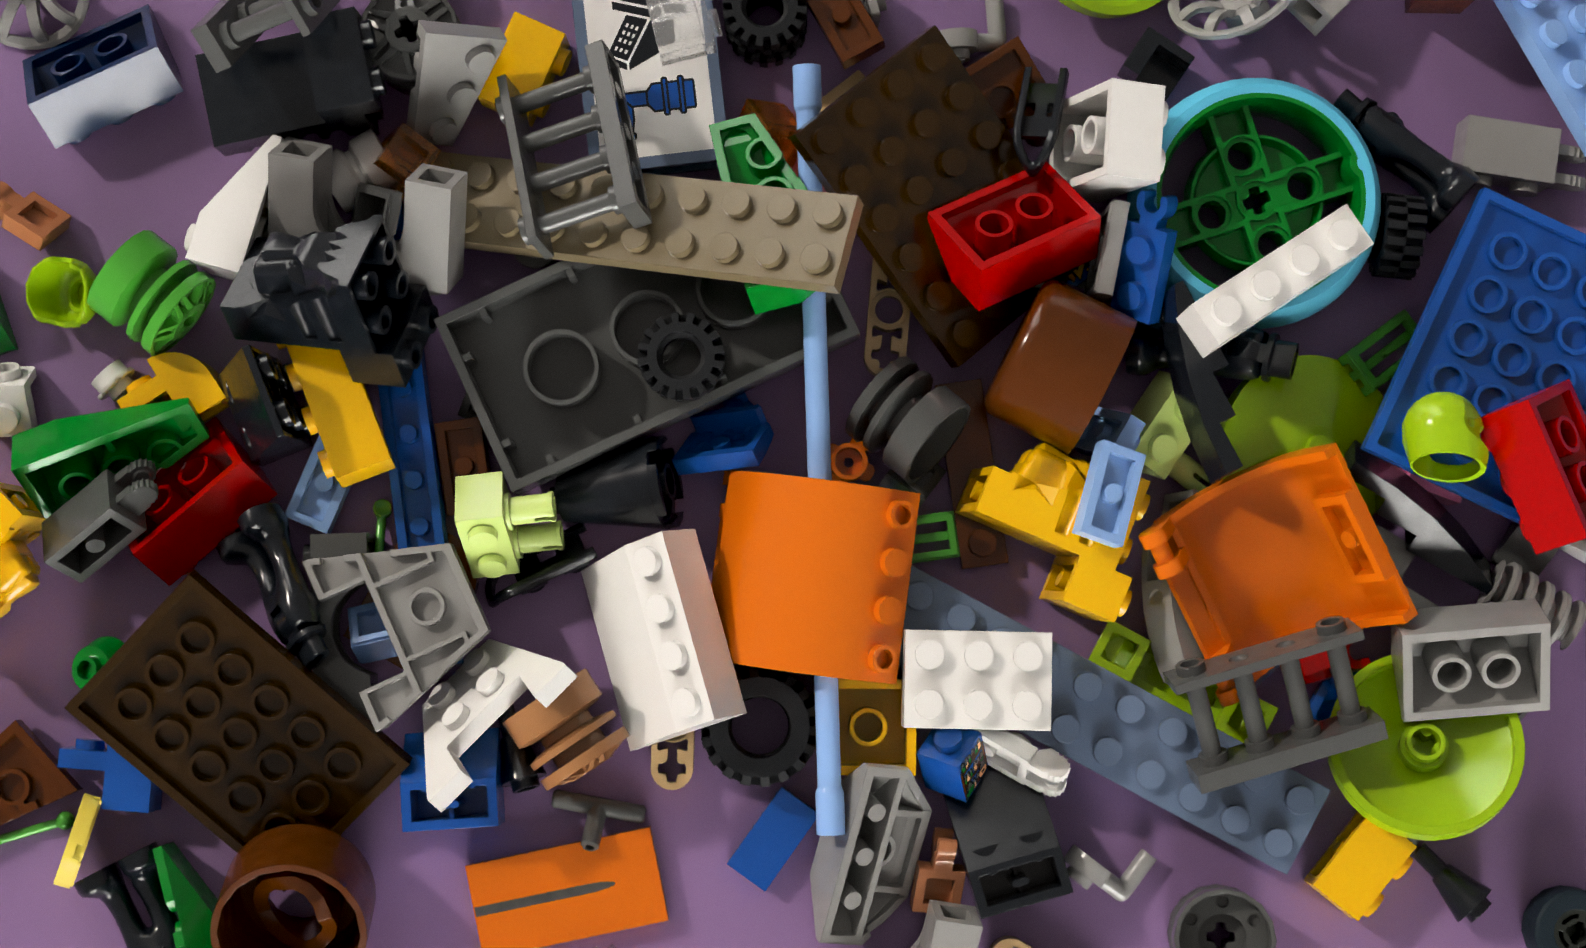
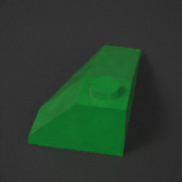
[709,113,815,315]
[11,398,210,520]
[152,841,218,948]

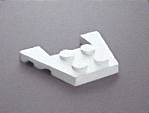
[422,639,578,812]

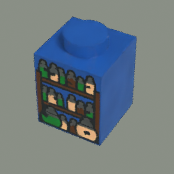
[917,728,988,802]

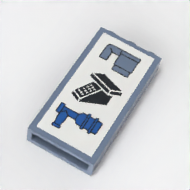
[572,0,726,175]

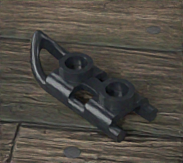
[1012,67,1069,177]
[485,523,598,608]

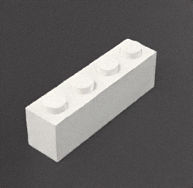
[1176,204,1374,358]

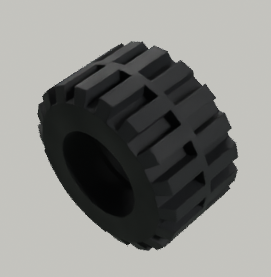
[701,667,816,787]

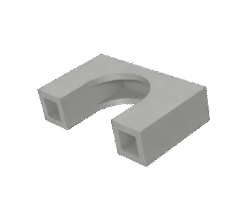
[268,137,468,295]

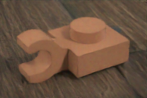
[0,181,71,251]
[909,827,966,913]

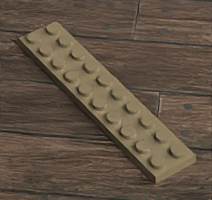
[401,151,864,294]

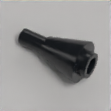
[498,704,547,793]
[1411,843,1492,923]

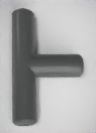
[551,789,646,851]

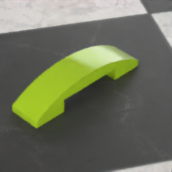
[1088,622,1279,743]

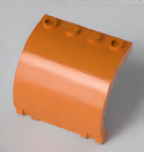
[1138,442,1418,707]
[711,470,921,684]

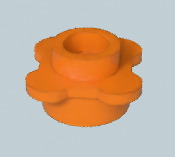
[831,438,875,482]

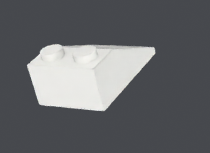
[184,134,284,280]

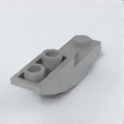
[1142,489,1204,684]

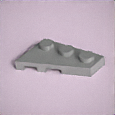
[406,20,507,146]

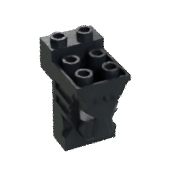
[195,7,387,156]
[220,215,439,388]

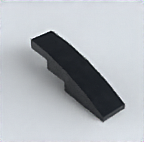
[1161,280,1243,484]
[1344,440,1493,595]

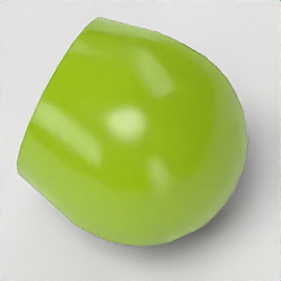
[1402,392,1489,483]

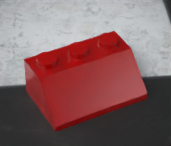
[927,161,1101,311]
[1480,378,1586,555]
[128,416,277,586]

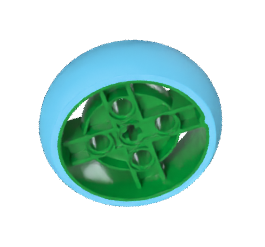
[1127,78,1381,329]

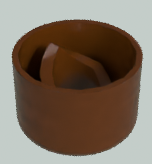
[984,280,1137,454]
[210,824,376,948]

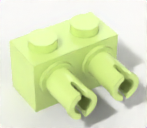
[1130,370,1210,491]
[454,471,565,579]

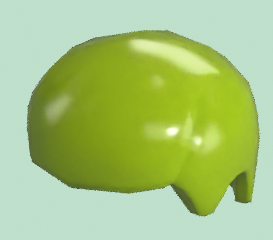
[26,256,97,328]

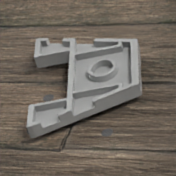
[302,543,492,732]

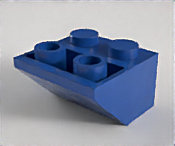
[400,727,505,832]

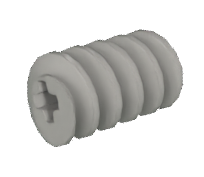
[1476,559,1586,650]

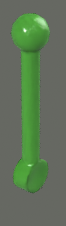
[367,499,392,590]
[0,811,75,844]

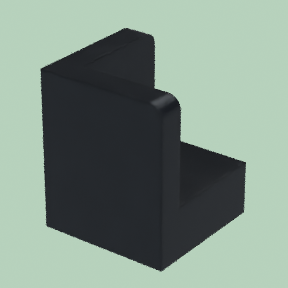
[1117,26,1195,101]

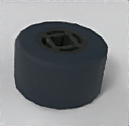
[1521,885,1586,948]

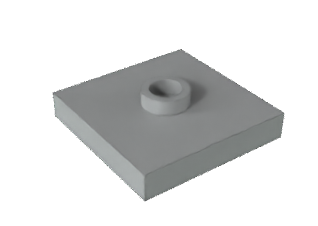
[1084,199,1130,303]

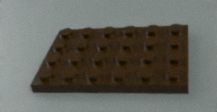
[788,25,1079,368]
[64,569,412,892]

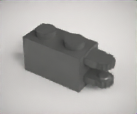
[42,458,159,583]

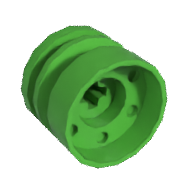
[87,230,216,356]

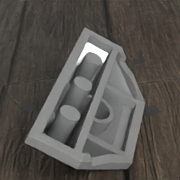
[810,762,932,946]

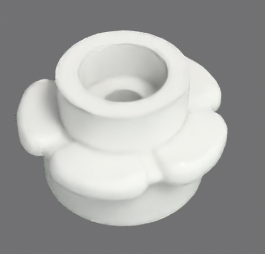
[91,359,135,402]

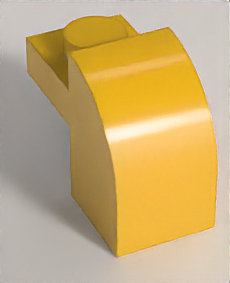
[117,352,229,422]

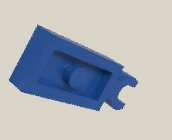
[1111,188,1178,325]

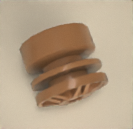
[503,668,630,791]

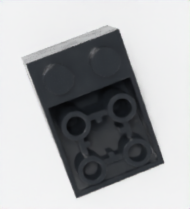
[218,344,314,466]
[943,765,1074,919]

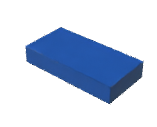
[727,786,816,891]

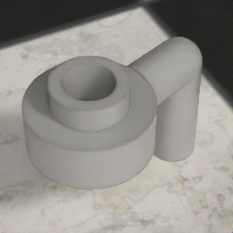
[939,0,1007,63]
[1064,844,1157,901]

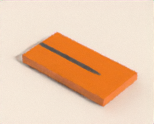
[465,826,669,948]

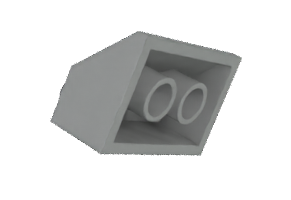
[1390,599,1551,722]

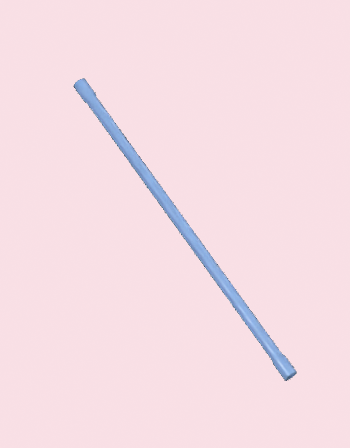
[792,63,846,836]

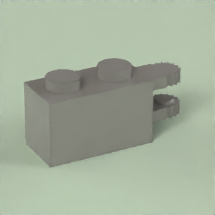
[1451,114,1586,197]

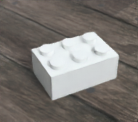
[1049,78,1169,203]
[901,629,1053,731]

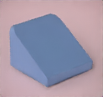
[347,602,397,664]

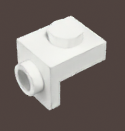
[0,362,38,437]

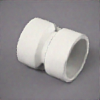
[332,128,403,214]

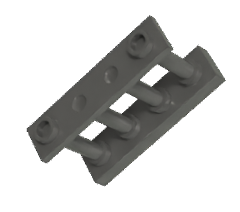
[190,0,340,73]
[495,39,653,260]
[1163,616,1389,794]

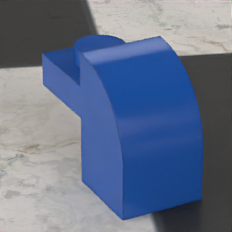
[57,738,163,813]

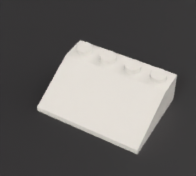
[581,529,747,751]

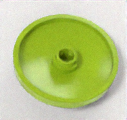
[1220,355,1383,516]
[1328,655,1525,841]

